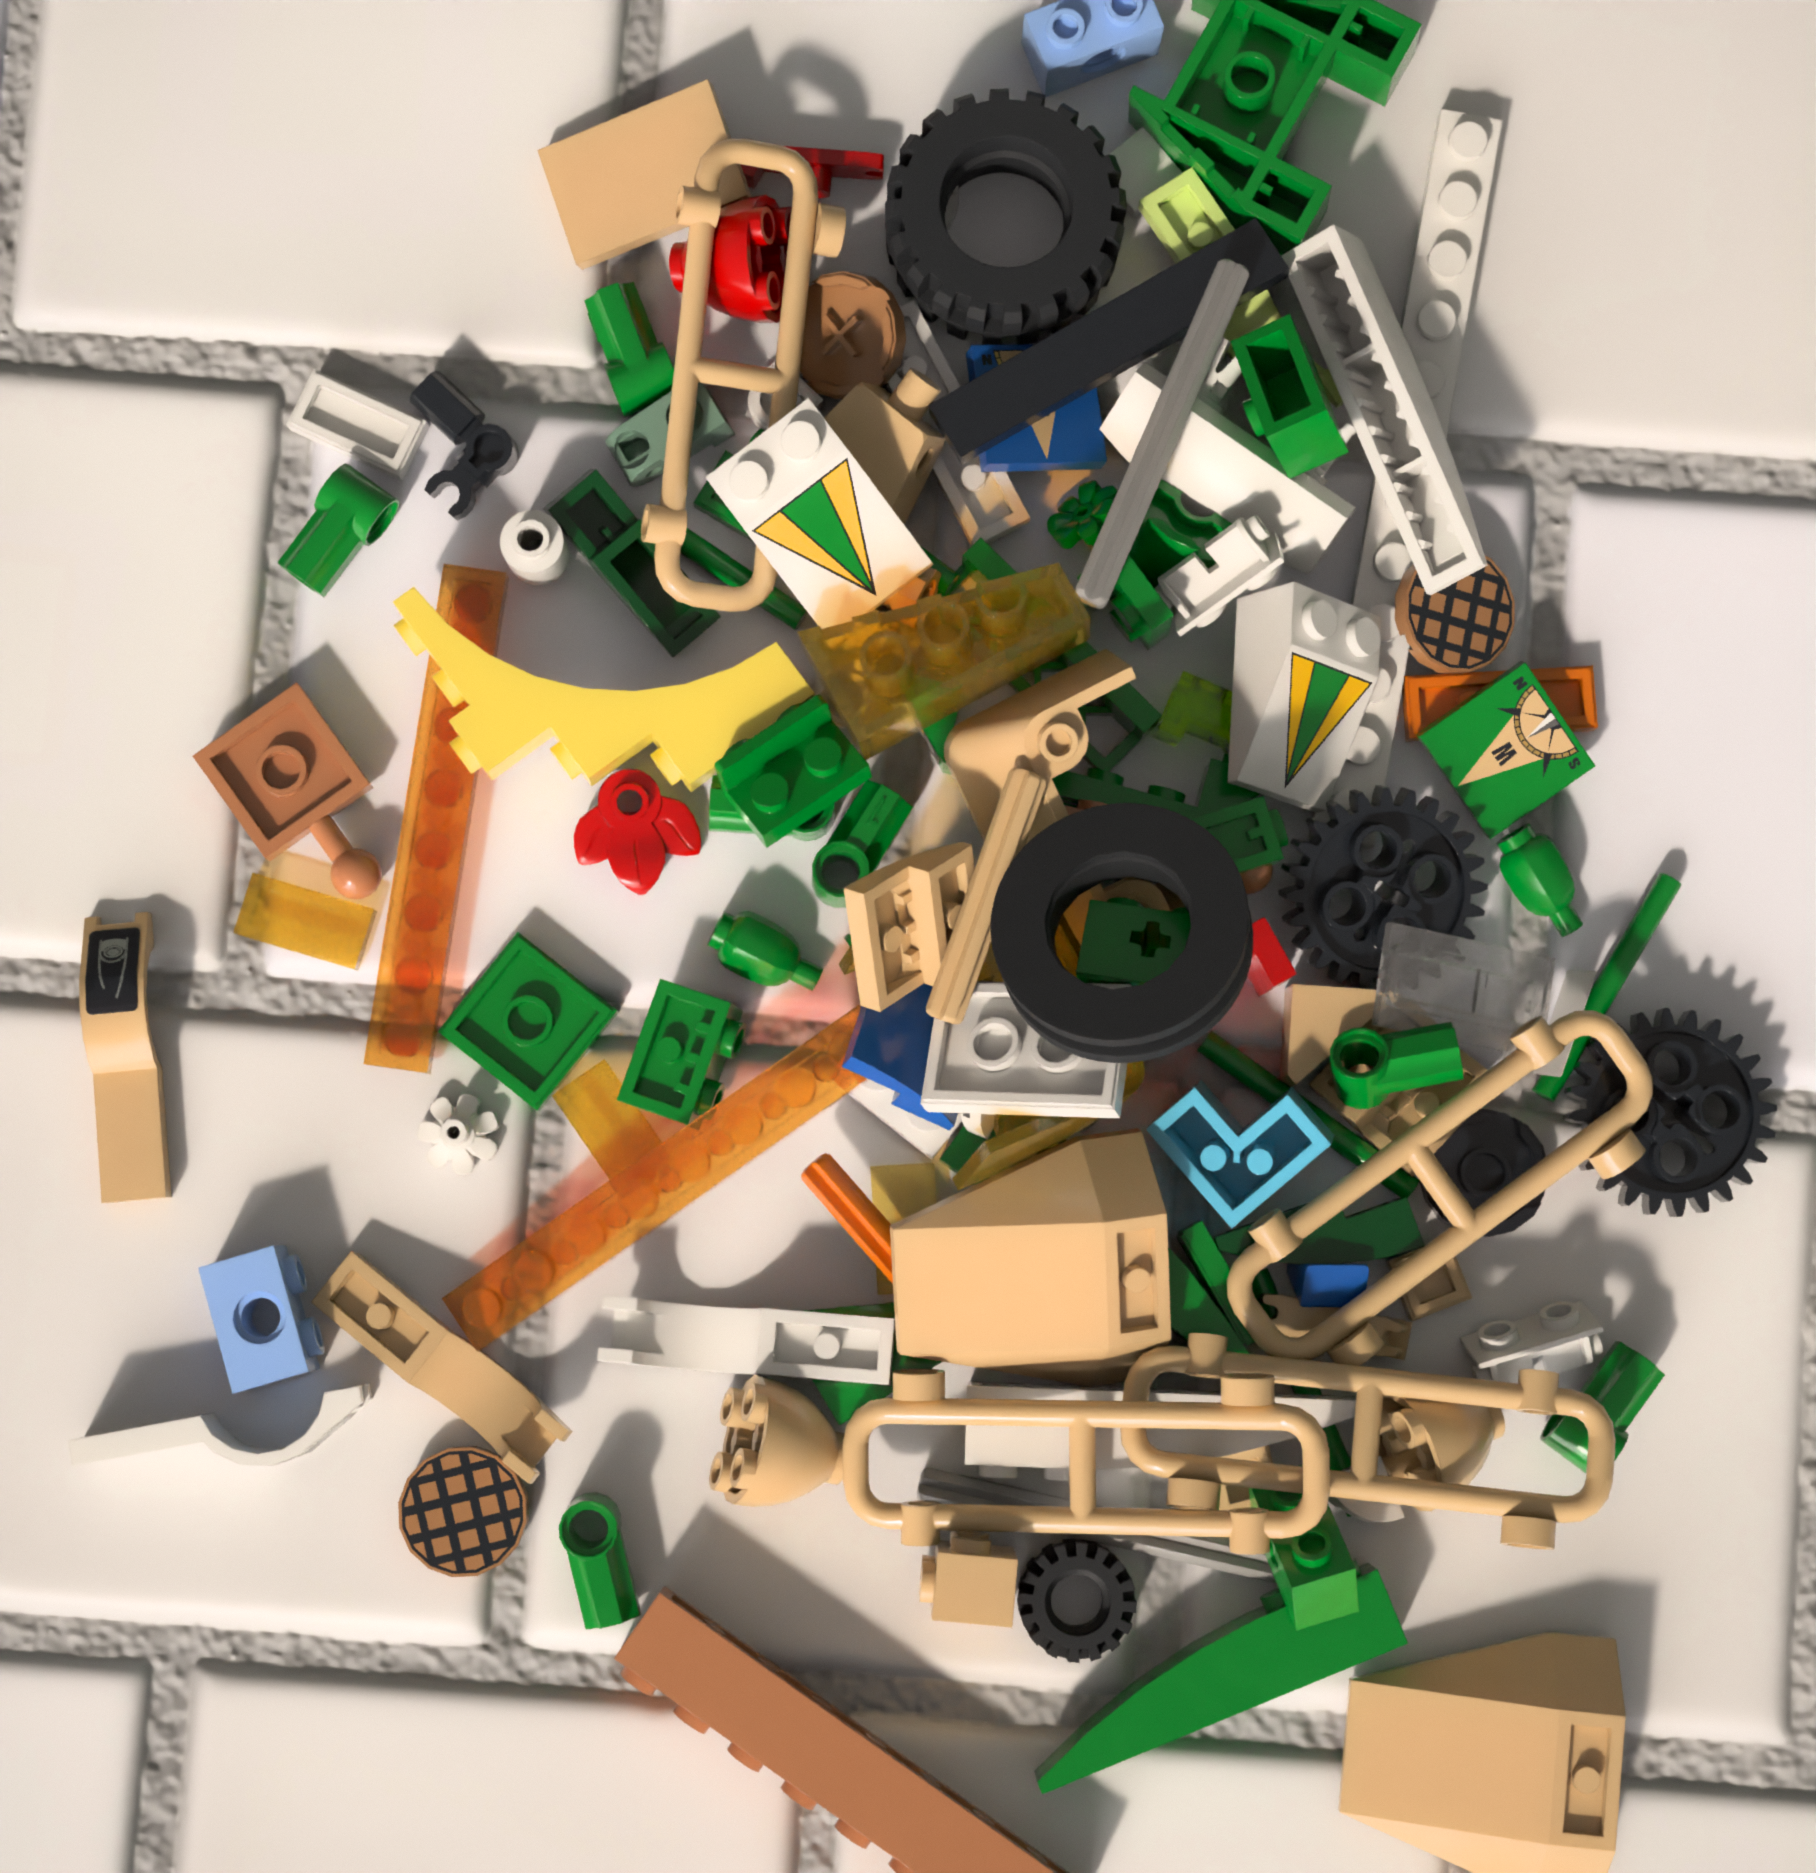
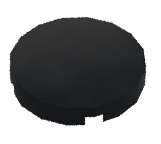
[1420,1109,1546,1237]

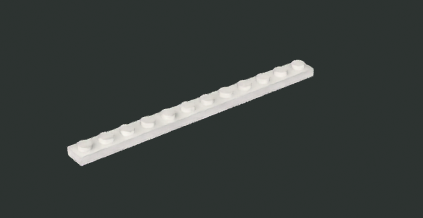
[1309,109,1502,849]

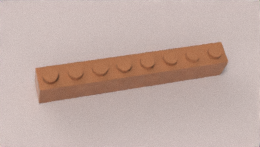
[614,1586,1069,1873]

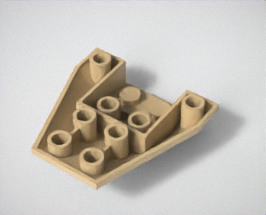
[890,1128,1171,1387]
[1338,1632,1626,1873]

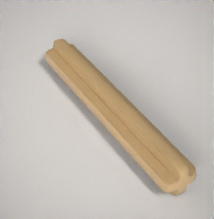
[925,768,1046,1024]

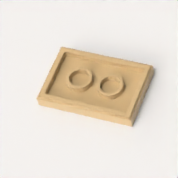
[537,79,752,270]

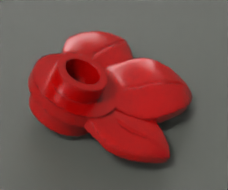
[573,768,701,895]

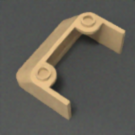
[944,649,1185,952]

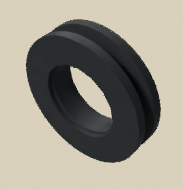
[990,803,1253,1063]

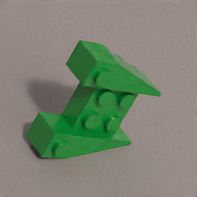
[1128,0,1422,255]

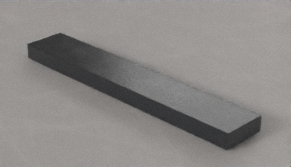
[928,218,1289,465]

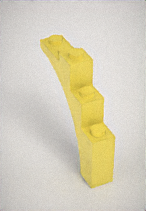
[393,587,815,792]

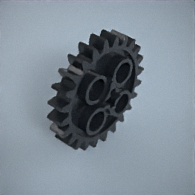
[1278,785,1488,994]
[1563,1008,1777,1217]

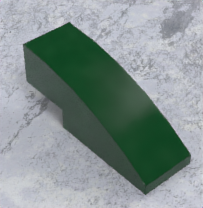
[543,469,721,658]
[1212,1197,1425,1265]

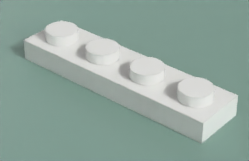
[886,299,1030,546]

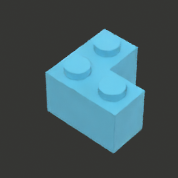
[1146,1080,1334,1228]

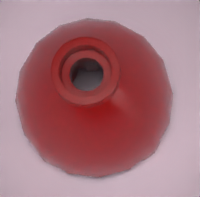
[669,194,792,323]

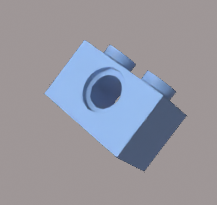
[1021,0,1164,98]
[198,1245,324,1394]

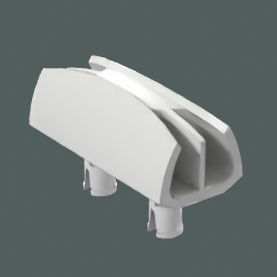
[1100,337,1356,574]

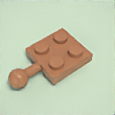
[193,682,382,899]

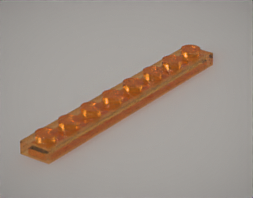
[363,564,509,1075]
[442,1005,870,1352]

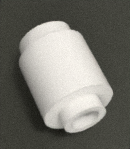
[500,510,570,585]

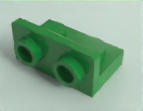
[1073,554,1174,650]
[714,694,872,848]
[617,979,746,1130]

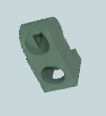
[605,382,735,487]

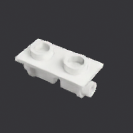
[1154,515,1285,637]
[1460,1300,1604,1383]

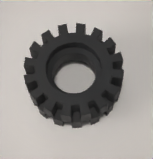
[1017,1538,1137,1663]

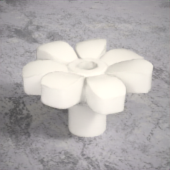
[417,1093,500,1175]

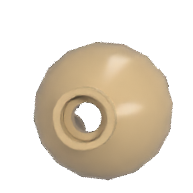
[709,1375,844,1507]
[1378,1395,1505,1511]

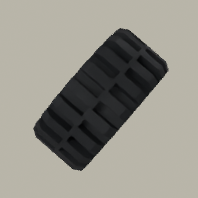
[885,88,1127,345]

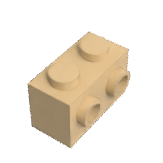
[919,1531,1018,1628]

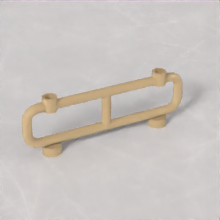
[641,138,846,612]
[1227,1010,1653,1366]
[1120,1333,1616,1550]
[842,1369,1330,1555]

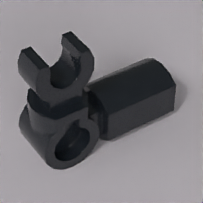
[410,371,519,521]

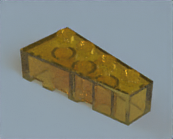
[797,562,1090,760]

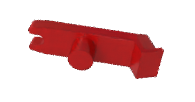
[741,139,884,199]

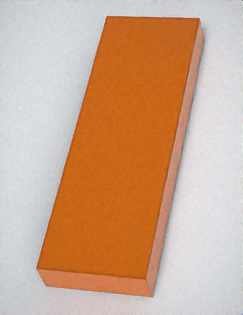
[1402,665,1598,742]

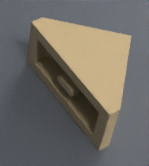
[1280,984,1392,1087]

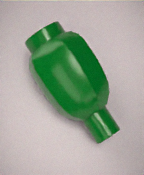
[1496,824,1583,937]
[707,911,824,991]

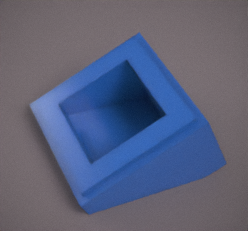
[1286,1264,1369,1307]

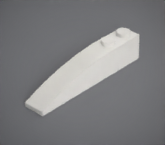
[1281,224,1488,595]
[965,1381,1356,1481]

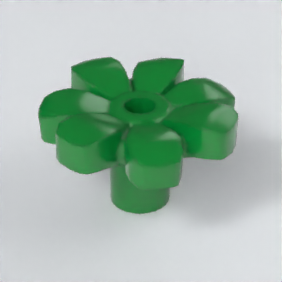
[1047,480,1118,549]

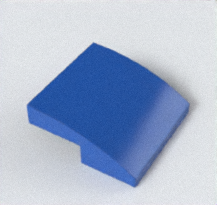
[842,984,958,1130]

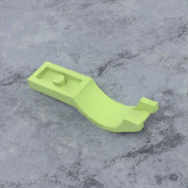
[1138,167,1344,409]

